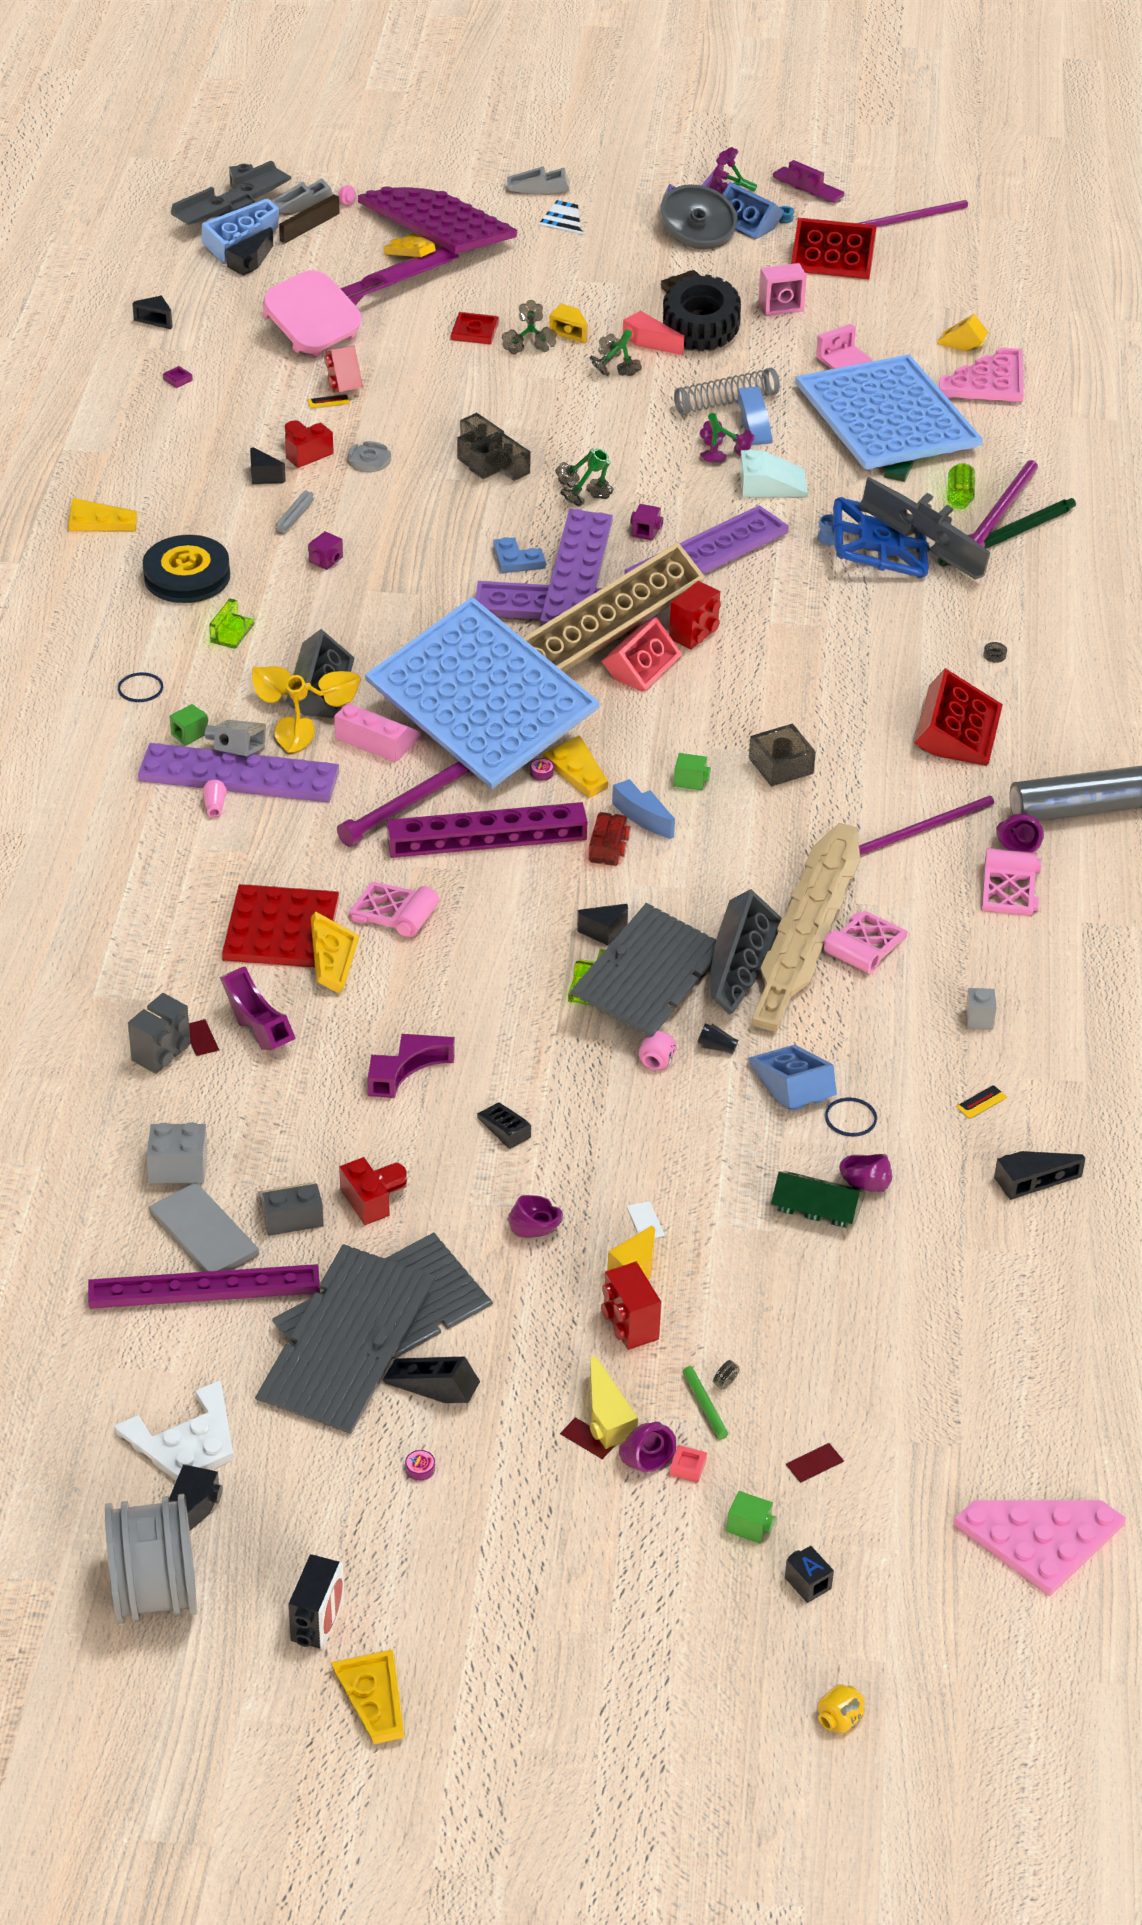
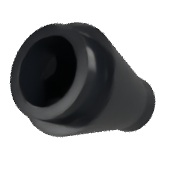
[697,1023,739,1054]

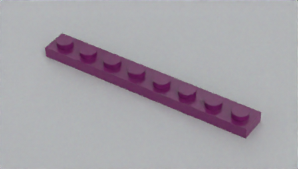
[88,1264,320,1309]

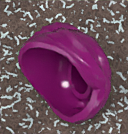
[996,814,1044,853]
[839,1154,893,1192]
[507,1195,563,1238]
[619,1421,676,1472]

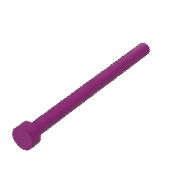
[967,460,1038,547]
[337,761,470,847]

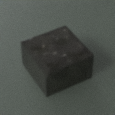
[749,723,816,787]

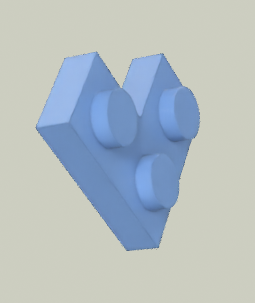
[493,537,546,573]

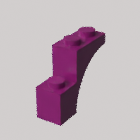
[220,967,296,1050]
[368,1034,455,1098]

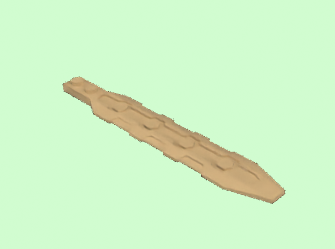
[751,823,860,1032]

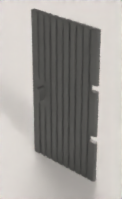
[570,903,716,1037]
[272,1232,493,1359]
[255,1244,436,1434]

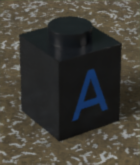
[784,1545,834,1603]

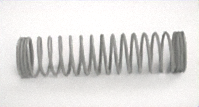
[674,367,780,415]

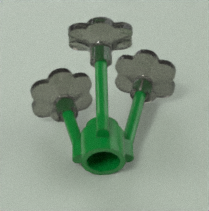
[555,448,614,507]

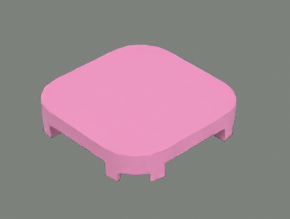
[262,270,362,357]

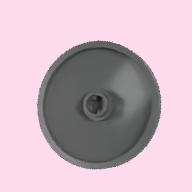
[659,184,737,249]

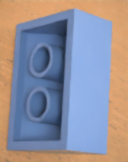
[723,182,784,239]

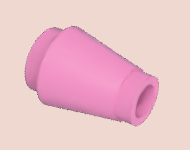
[202,780,227,817]

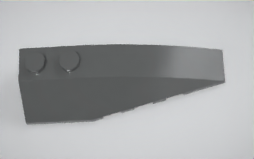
[710,889,782,1015]

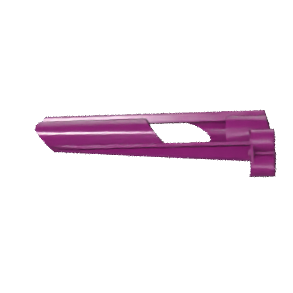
[340,247,459,305]

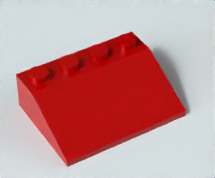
[791,217,877,279]
[914,668,1003,766]

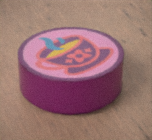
[530,758,554,780]
[405,1450,435,1481]

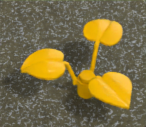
[252,666,361,754]

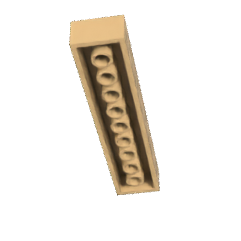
[523,542,706,673]

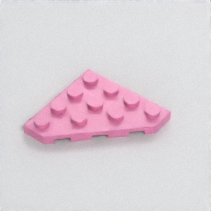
[939,348,1024,402]
[954,1500,1126,1596]

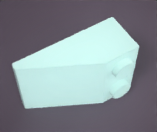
[740,449,808,497]

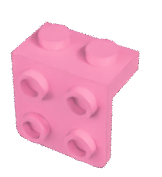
[816,324,872,369]

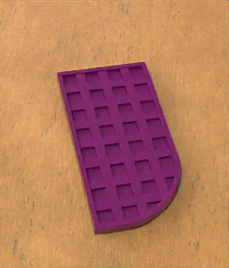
[358,186,517,254]

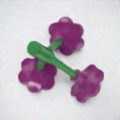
[710,147,757,195]
[699,413,754,462]

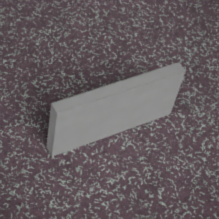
[149,1183,259,1272]

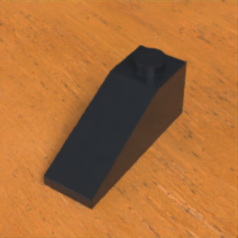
[226,227,274,276]
[994,1151,1086,1200]
[383,1356,480,1403]
[169,1464,223,1531]

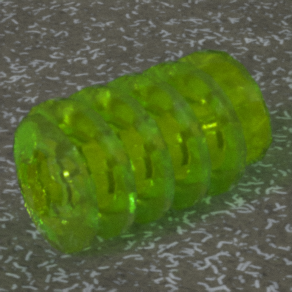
[947,463,975,509]

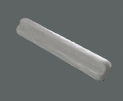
[275,490,314,534]

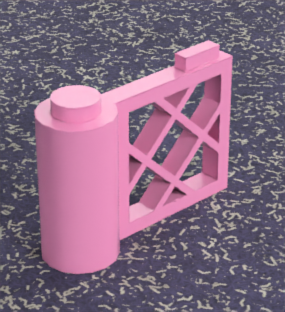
[982,848,1041,916]
[349,882,439,937]
[823,910,908,974]

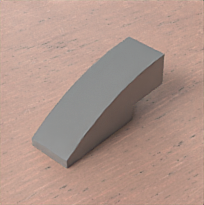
[507,166,569,194]
[271,178,333,213]

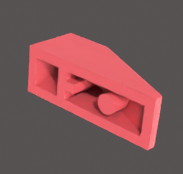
[623,311,684,355]

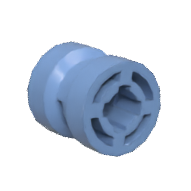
[818,514,834,545]

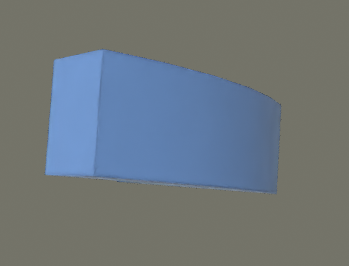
[737,386,772,445]
[612,779,675,839]

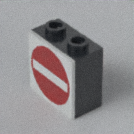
[288,1554,345,1650]

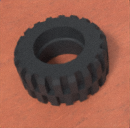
[663,274,741,351]

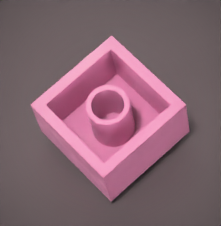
[758,263,807,316]

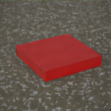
[451,312,499,344]

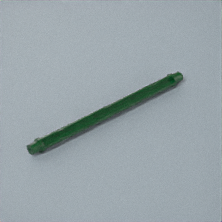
[938,498,1076,567]

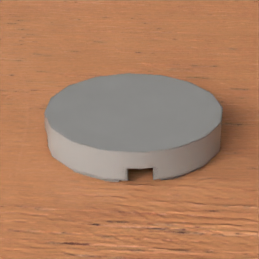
[348,441,391,472]

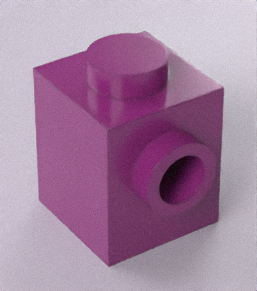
[630,504,664,540]
[308,531,343,570]

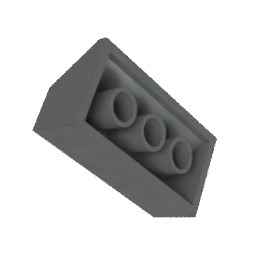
[286,629,355,718]

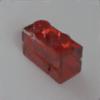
[589,812,631,866]

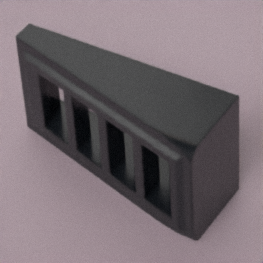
[477,1102,531,1149]

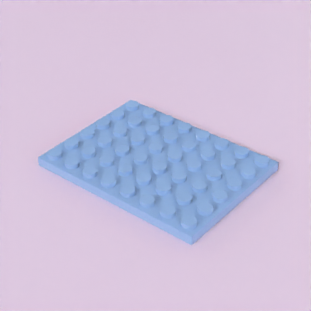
[795,354,983,470]
[365,597,600,789]

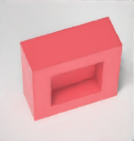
[670,1445,707,1483]

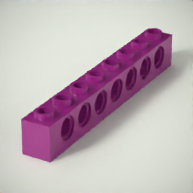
[387,802,588,858]

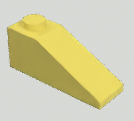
[590,1356,638,1449]

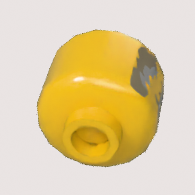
[817,1684,865,1733]

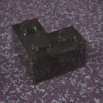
[457,412,504,468]
[469,432,531,481]

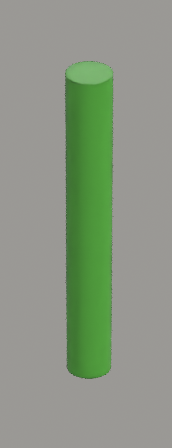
[683,1366,728,1440]

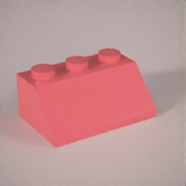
[602,617,682,691]

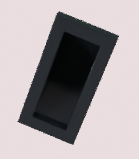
[132,295,173,329]
[250,447,286,484]
[577,903,628,946]

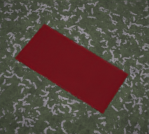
[189,1019,219,1056]
[560,1417,616,1460]
[786,1443,844,1483]

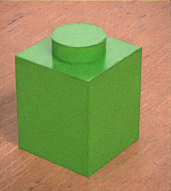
[169,704,209,746]
[674,753,711,790]
[726,1491,776,1544]

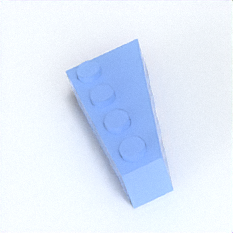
[202,198,279,264]

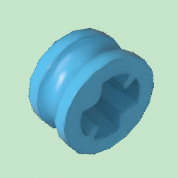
[779,206,794,223]

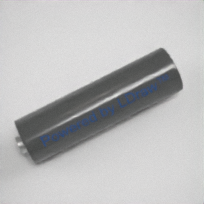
[1010,766,1142,821]

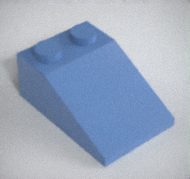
[748,1044,837,1110]

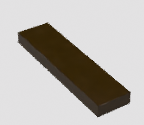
[279,194,340,244]

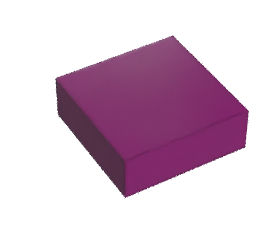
[163,366,193,388]

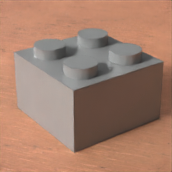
[146,1122,208,1183]

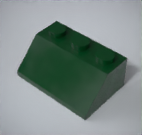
[771,1171,866,1228]

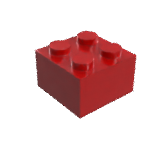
[669,581,721,650]
[601,1261,662,1350]

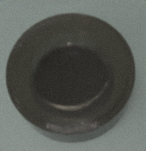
[983,642,1007,663]
[713,1360,740,1389]

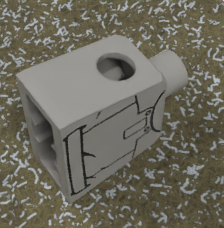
[205,720,266,756]

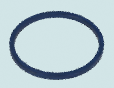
[118,672,163,702]
[825,1097,877,1137]

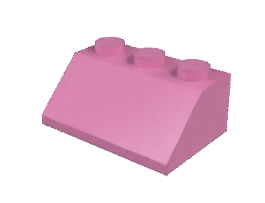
[334,703,421,762]

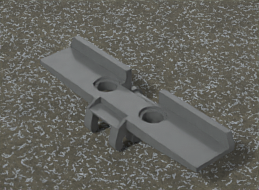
[171,161,291,225]
[860,477,990,580]

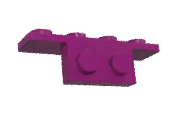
[773,160,845,203]

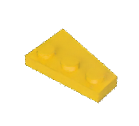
[383,233,436,257]
[68,498,138,531]
[543,735,608,798]
[311,912,360,994]
[331,1649,406,1744]

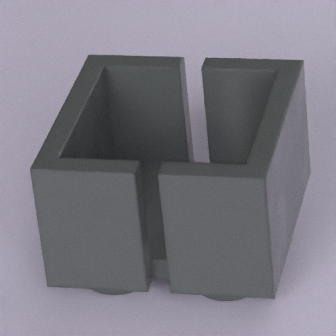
[128,993,191,1074]

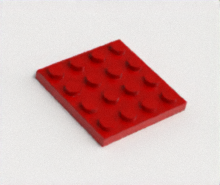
[222,884,339,968]

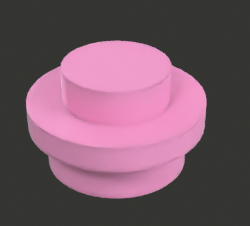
[338,185,356,206]

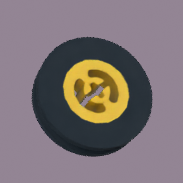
[143,535,230,603]

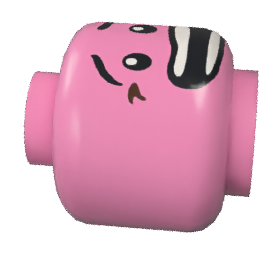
[638,1031,677,1070]

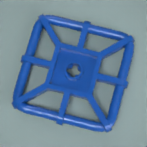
[831,497,930,578]

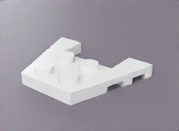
[114,1381,234,1481]

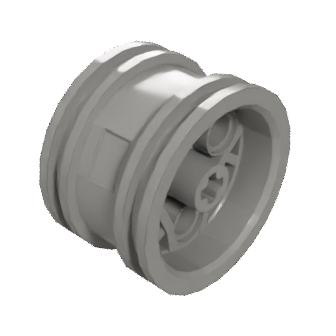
[105,1494,197,1624]

